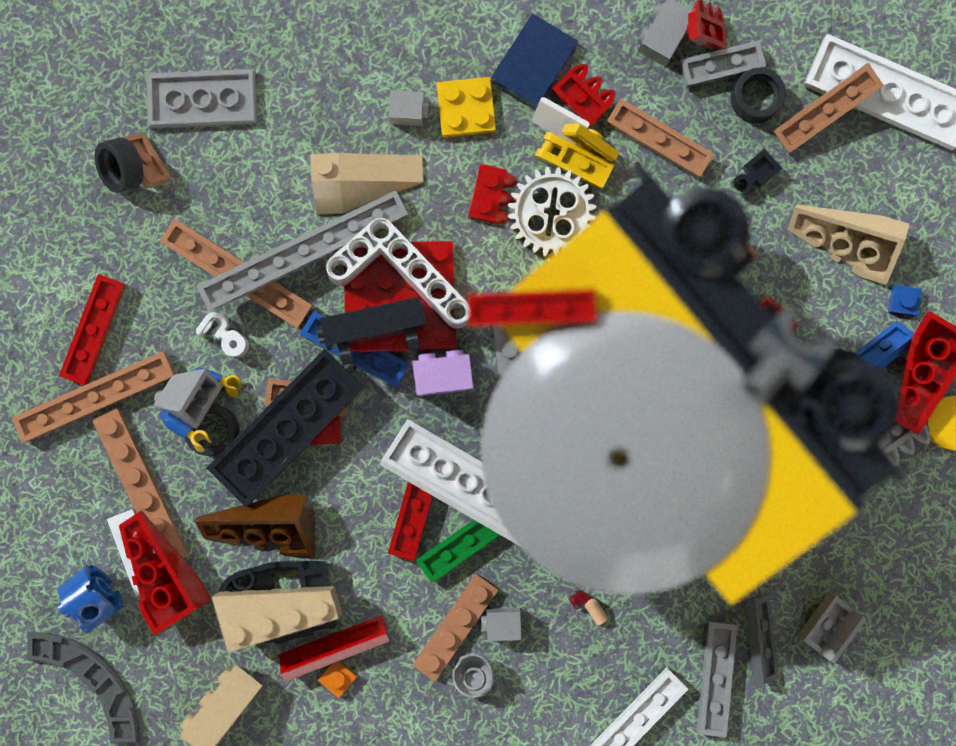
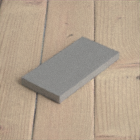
[147,69,257,129]

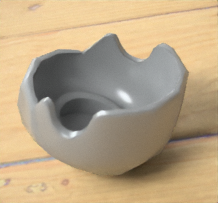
[452,653,495,699]

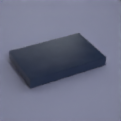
[490,13,578,109]

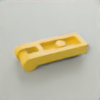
[534,132,615,190]

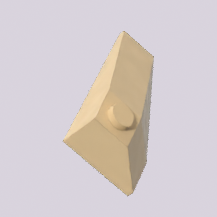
[310,153,424,215]
[788,204,910,285]

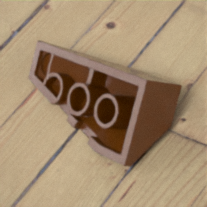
[195,494,316,556]

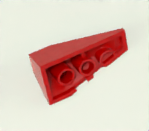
[896,311,956,435]

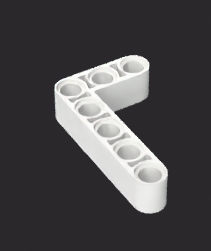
[326,218,468,329]

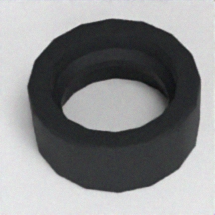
[730,67,786,123]
[94,137,144,193]
[185,404,240,457]

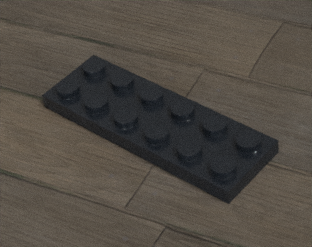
[207,348,365,507]

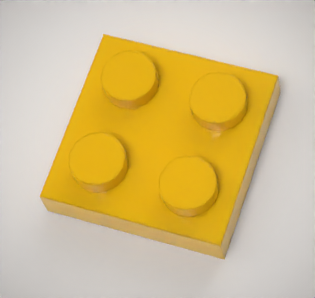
[436,77,496,138]

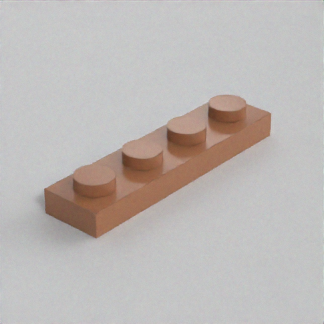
[773,63,884,153]
[606,98,714,179]
[412,573,498,681]

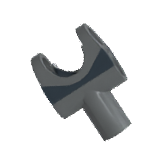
[742,307,836,403]

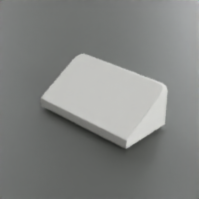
[532,97,590,145]

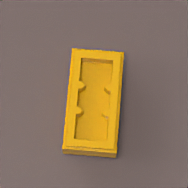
[561,124,620,161]

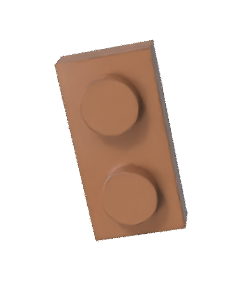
[122,132,172,189]

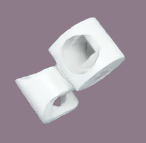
[196,312,249,357]

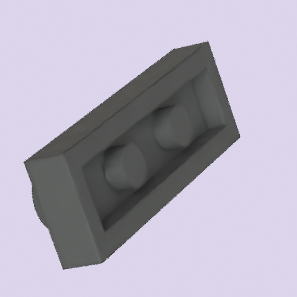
[744,595,779,685]

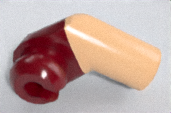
[569,590,608,625]

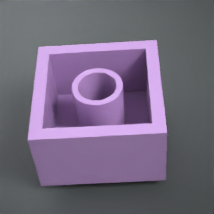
[413,350,474,396]

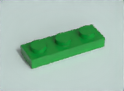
[416,519,500,583]

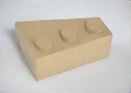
[179,665,262,746]

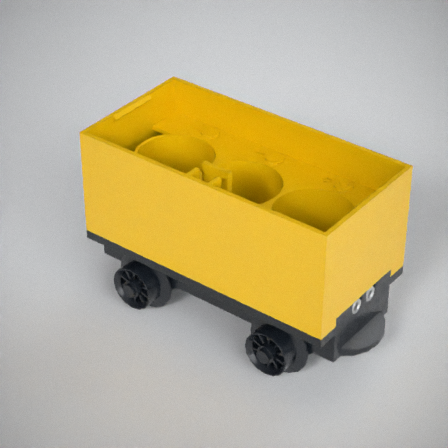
[500,160,906,604]

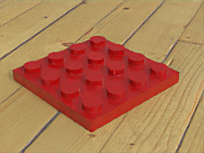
[344,241,456,352]

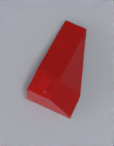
[118,511,212,635]

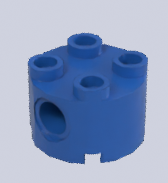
[57,564,123,634]

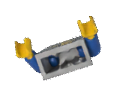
[154,367,242,452]

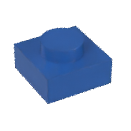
[888,285,922,317]

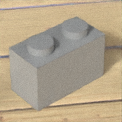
[637,0,692,67]

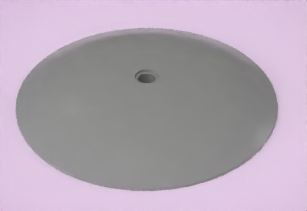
[481,312,769,594]

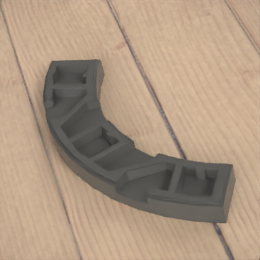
[27,631,140,744]

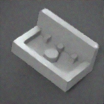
[797,591,866,663]

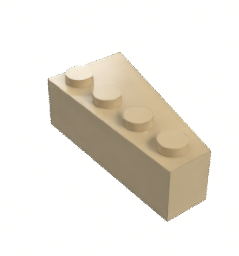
[212,586,342,652]

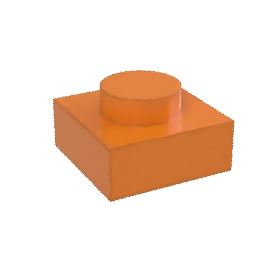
[318,660,357,698]

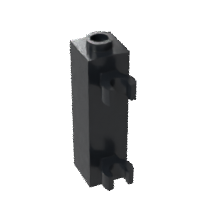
[316,296,426,366]

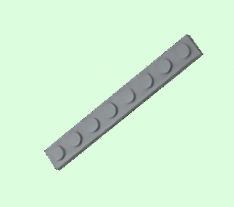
[196,190,408,312]

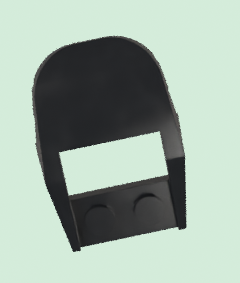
[219,560,337,645]

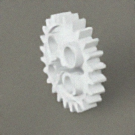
[508,167,596,256]

